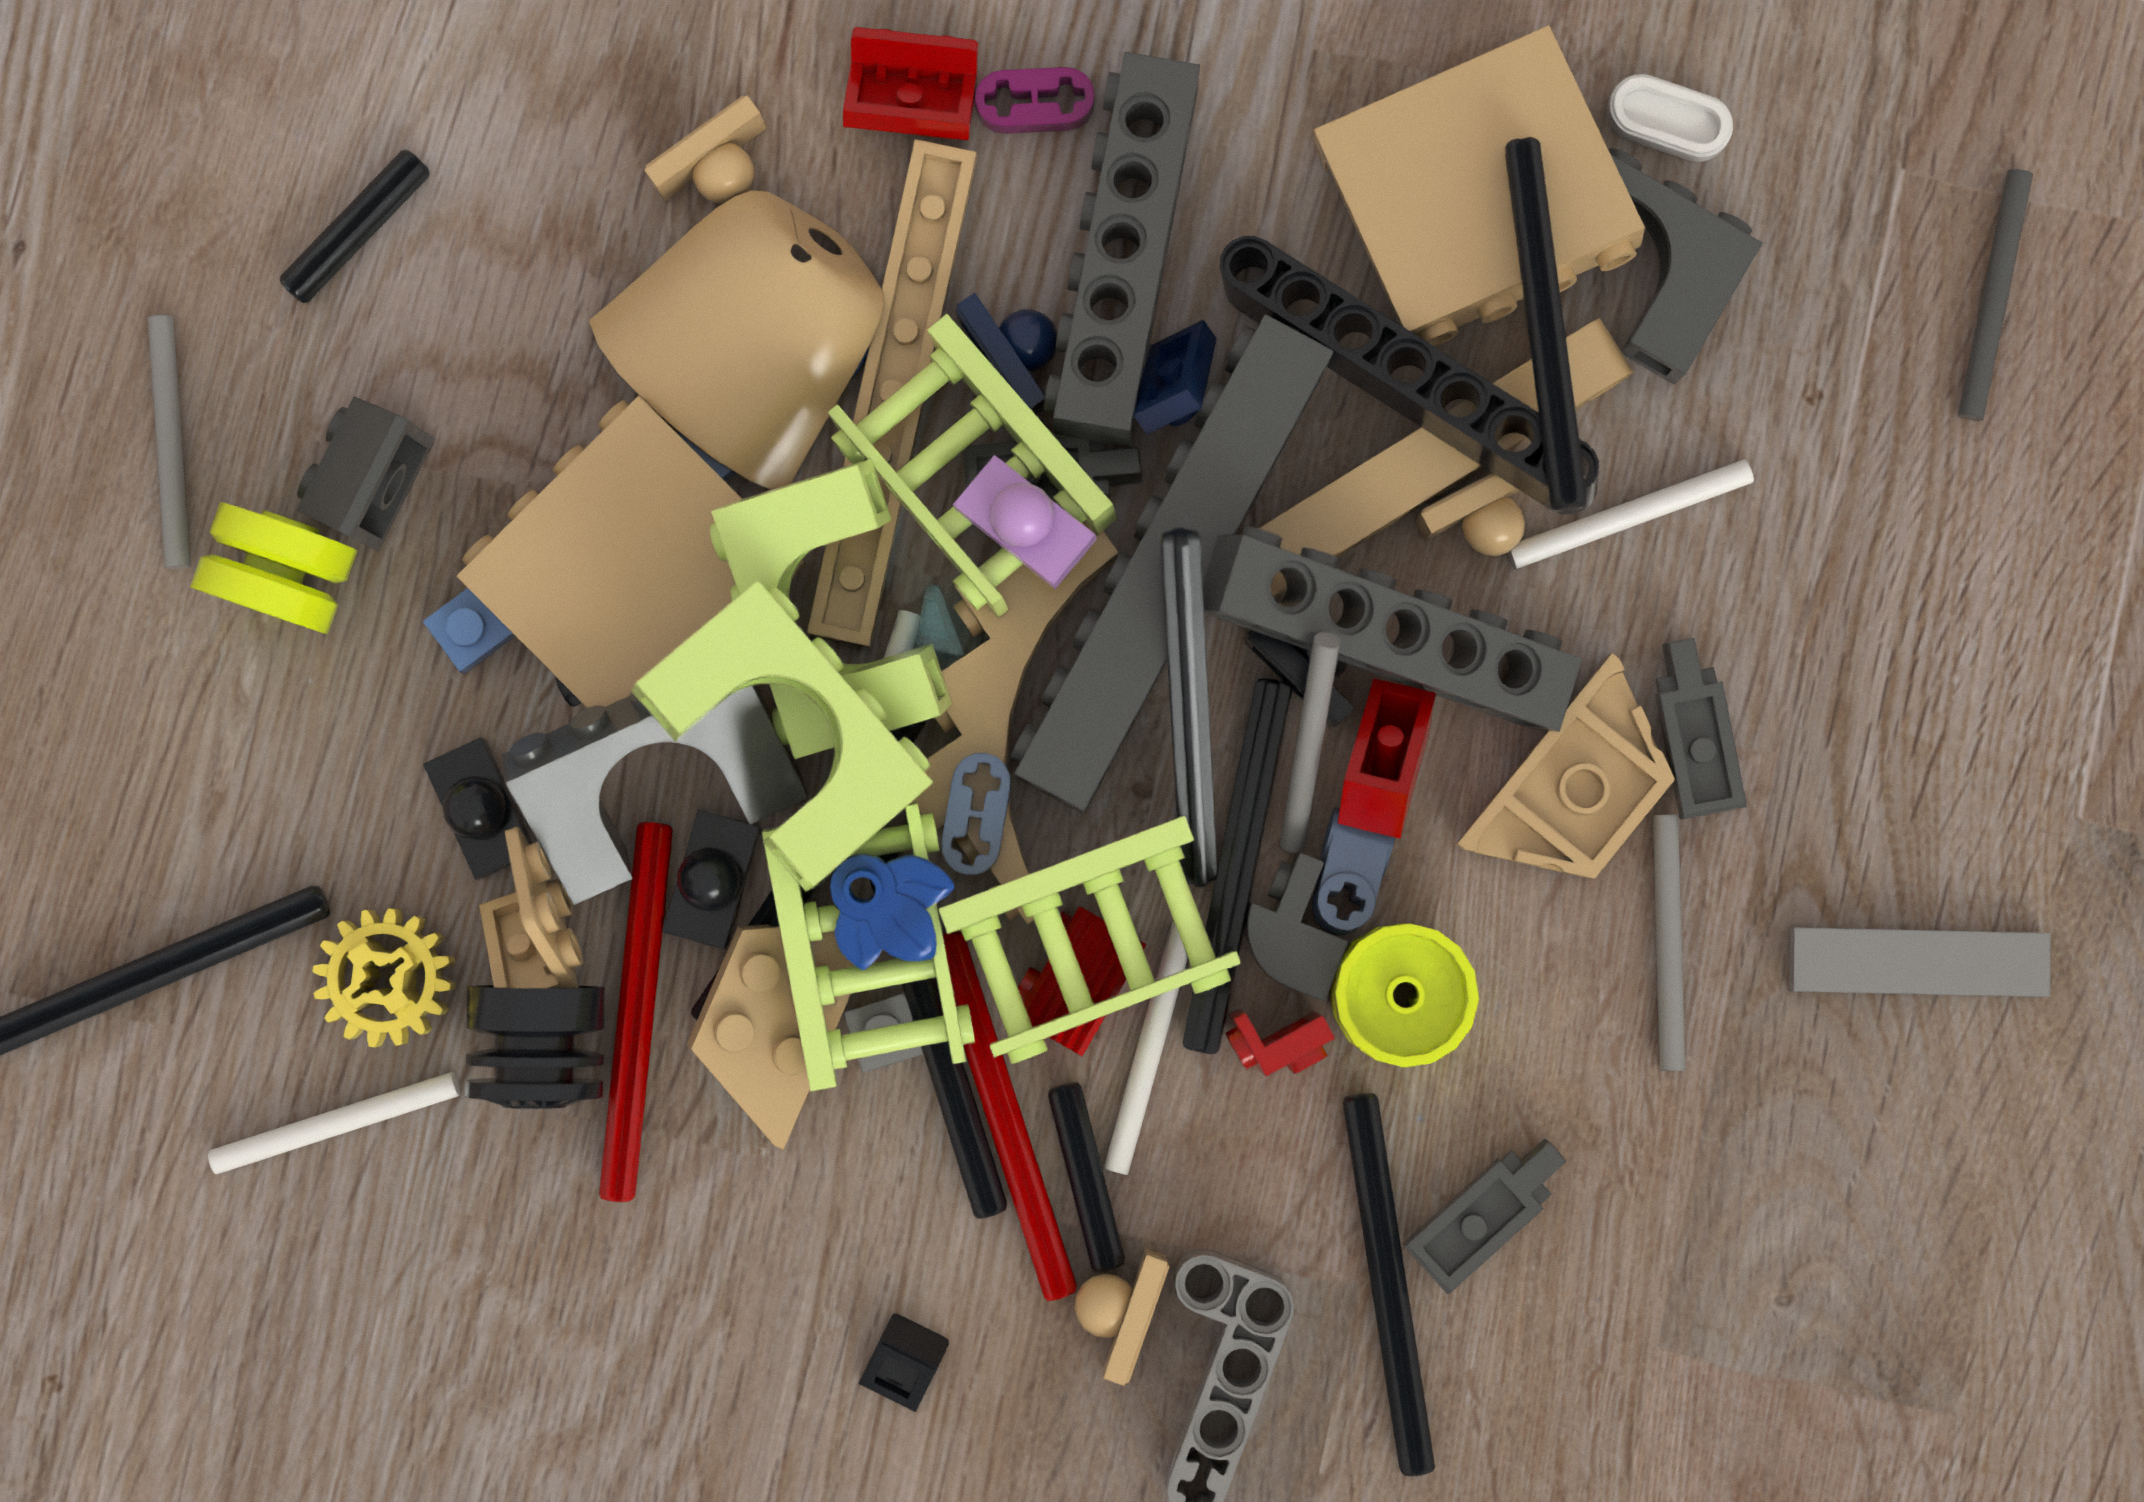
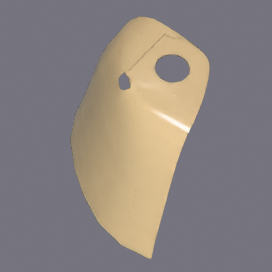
[589,190,883,490]

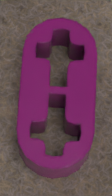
[975,67,1095,134]

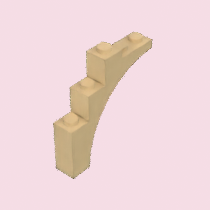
[904,521,1118,924]

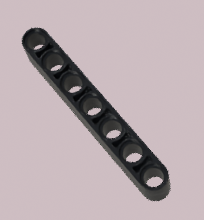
[1220,236,1599,515]

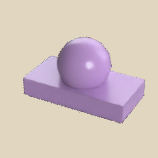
[953,455,1097,589]

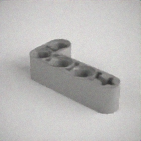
[1165,1248,1294,1502]

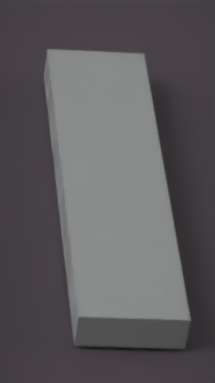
[1789,927,2051,997]

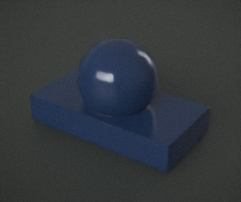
[956,293,1058,415]

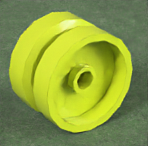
[190,502,358,635]
[1329,923,1479,1067]

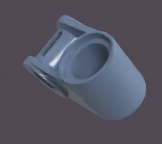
[1312,807,1395,935]

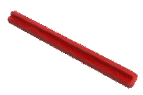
[599,821,673,1202]
[943,931,1077,1301]

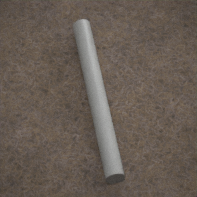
[148,315,191,569]
[1279,632,1340,853]
[1652,815,1685,1071]

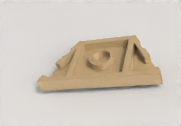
[1455,653,1675,879]
[687,924,855,1150]

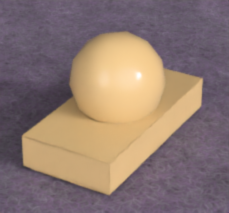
[644,95,766,204]
[1415,473,1525,556]
[1074,1248,1170,1386]

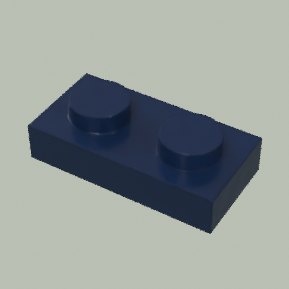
[1133,320,1217,434]

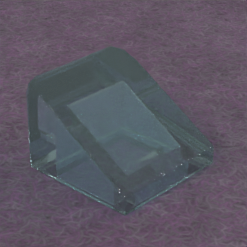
[915,584,965,660]

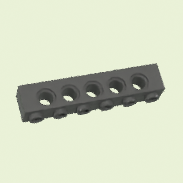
[1044,52,1200,447]
[1203,526,1582,732]

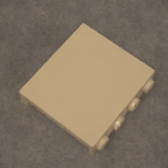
[1313,25,1645,347]
[456,395,807,708]

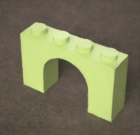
[710,458,952,759]
[632,580,933,891]

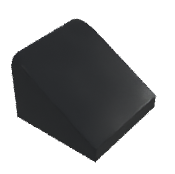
[858,1314,949,1412]

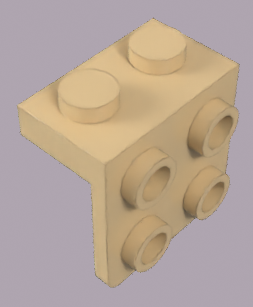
[479,826,583,988]

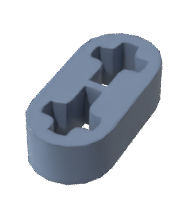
[942,753,1011,875]

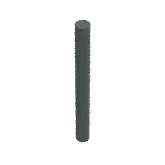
[1958,169,2033,421]

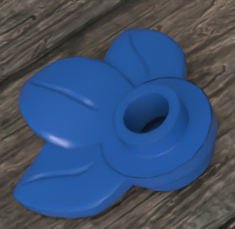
[830,854,954,970]

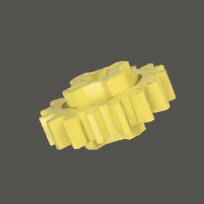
[312,908,457,1047]

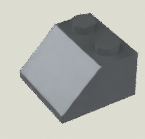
[296,396,435,551]

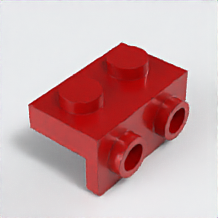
[843,27,978,141]
[1225,1009,1335,1077]

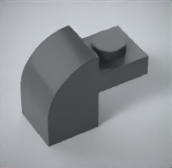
[1245,853,1349,1002]

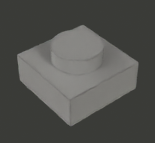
[843,993,923,1073]

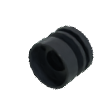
[465,985,605,1109]

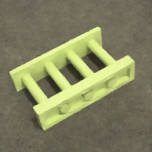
[828,314,1117,618]
[762,801,975,1091]
[939,816,1241,1064]

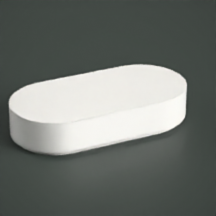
[1607,74,1733,162]

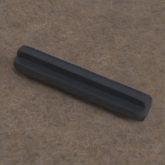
[279,149,430,303]
[1048,1082,1125,1272]

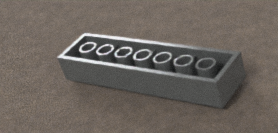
[1010,314,1334,814]

